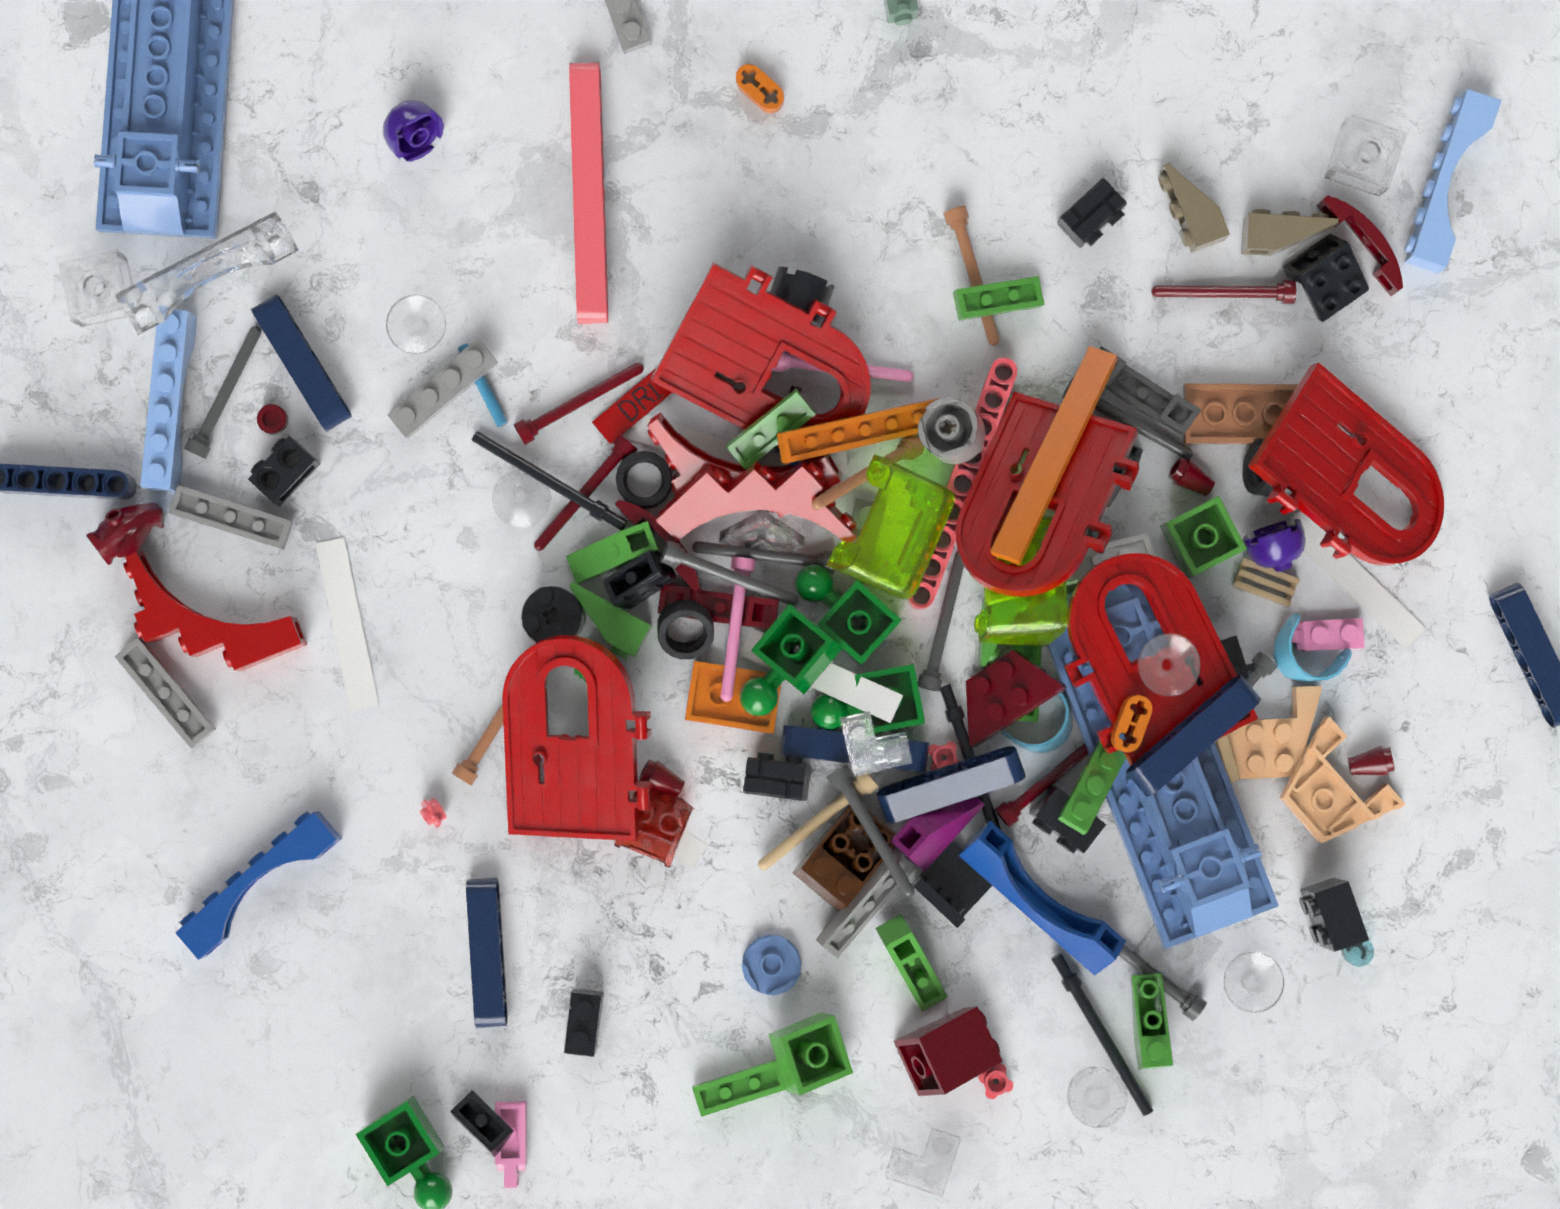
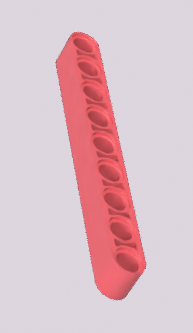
[569,62,608,324]
[907,357,1018,610]

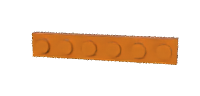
[777,398,940,464]

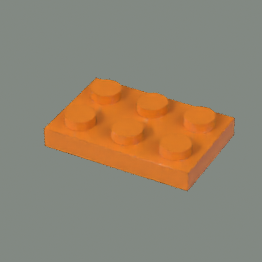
[685,661,781,734]

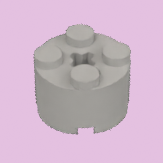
[918,397,985,464]

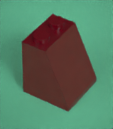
[893,1006,1003,1096]

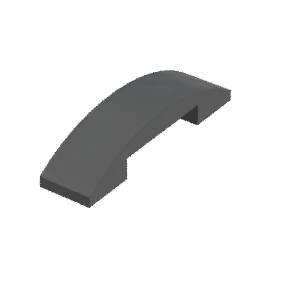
[1099,346,1201,435]

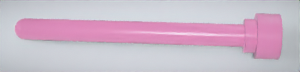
[771,351,914,382]
[721,557,755,701]

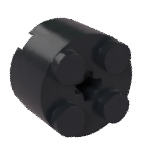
[770,267,835,324]
[521,586,585,642]

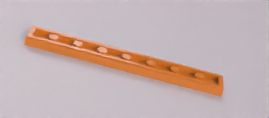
[990,346,1118,565]

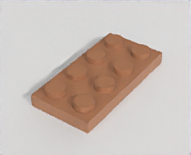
[1183,383,1299,445]

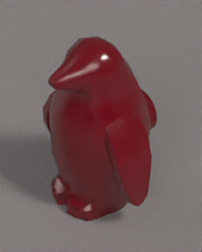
[86,502,164,565]

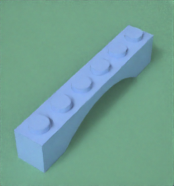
[1404,89,1502,273]
[140,308,197,492]

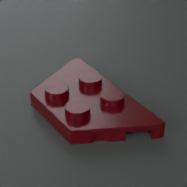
[966,650,1067,747]

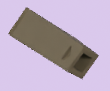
[1158,163,1230,253]
[1241,209,1339,256]

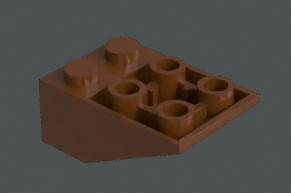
[792,805,896,911]

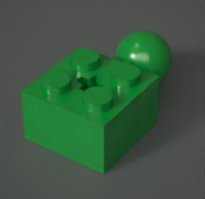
[795,564,902,666]
[740,604,842,716]
[811,664,925,735]
[355,1096,453,1209]

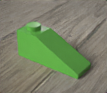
[569,582,653,659]
[875,914,948,1012]

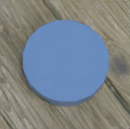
[742,934,802,996]

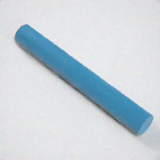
[458,343,508,428]

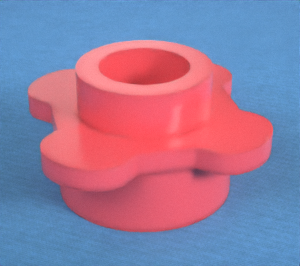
[928,741,960,771]
[420,798,447,828]
[978,1064,1013,1099]

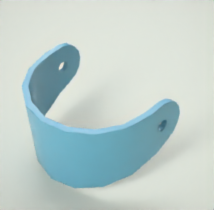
[1273,613,1352,682]
[1001,692,1073,753]

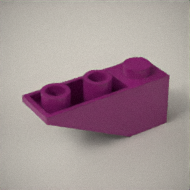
[891,797,985,872]

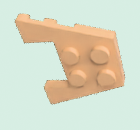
[1228,685,1322,779]
[1279,716,1405,843]

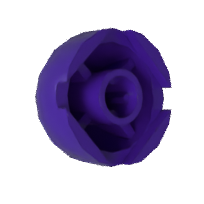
[383,100,444,162]
[1243,519,1306,572]

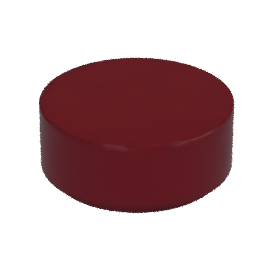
[257,404,289,435]

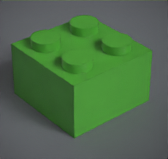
[1160,496,1247,578]
[768,1012,853,1096]

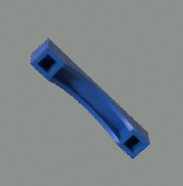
[175,811,342,960]
[959,821,1126,976]

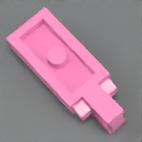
[1291,618,1365,651]
[495,1101,527,1188]

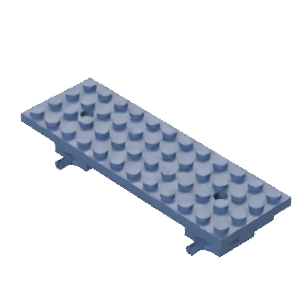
[94,0,234,239]
[1033,584,1279,949]

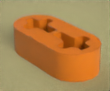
[736,64,784,113]
[1111,695,1153,752]

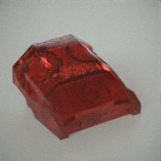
[614,789,694,868]

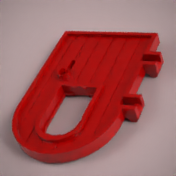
[651,262,871,447]
[1248,362,1444,566]
[955,392,1140,597]
[1064,553,1258,766]
[502,635,653,841]

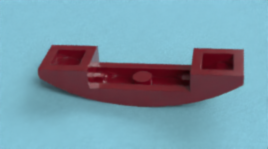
[1316,195,1403,297]
[615,500,702,595]
[657,585,780,629]

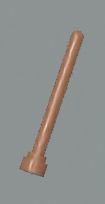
[943,206,1000,346]
[811,435,924,510]
[452,704,503,786]

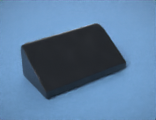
[450,1090,514,1157]

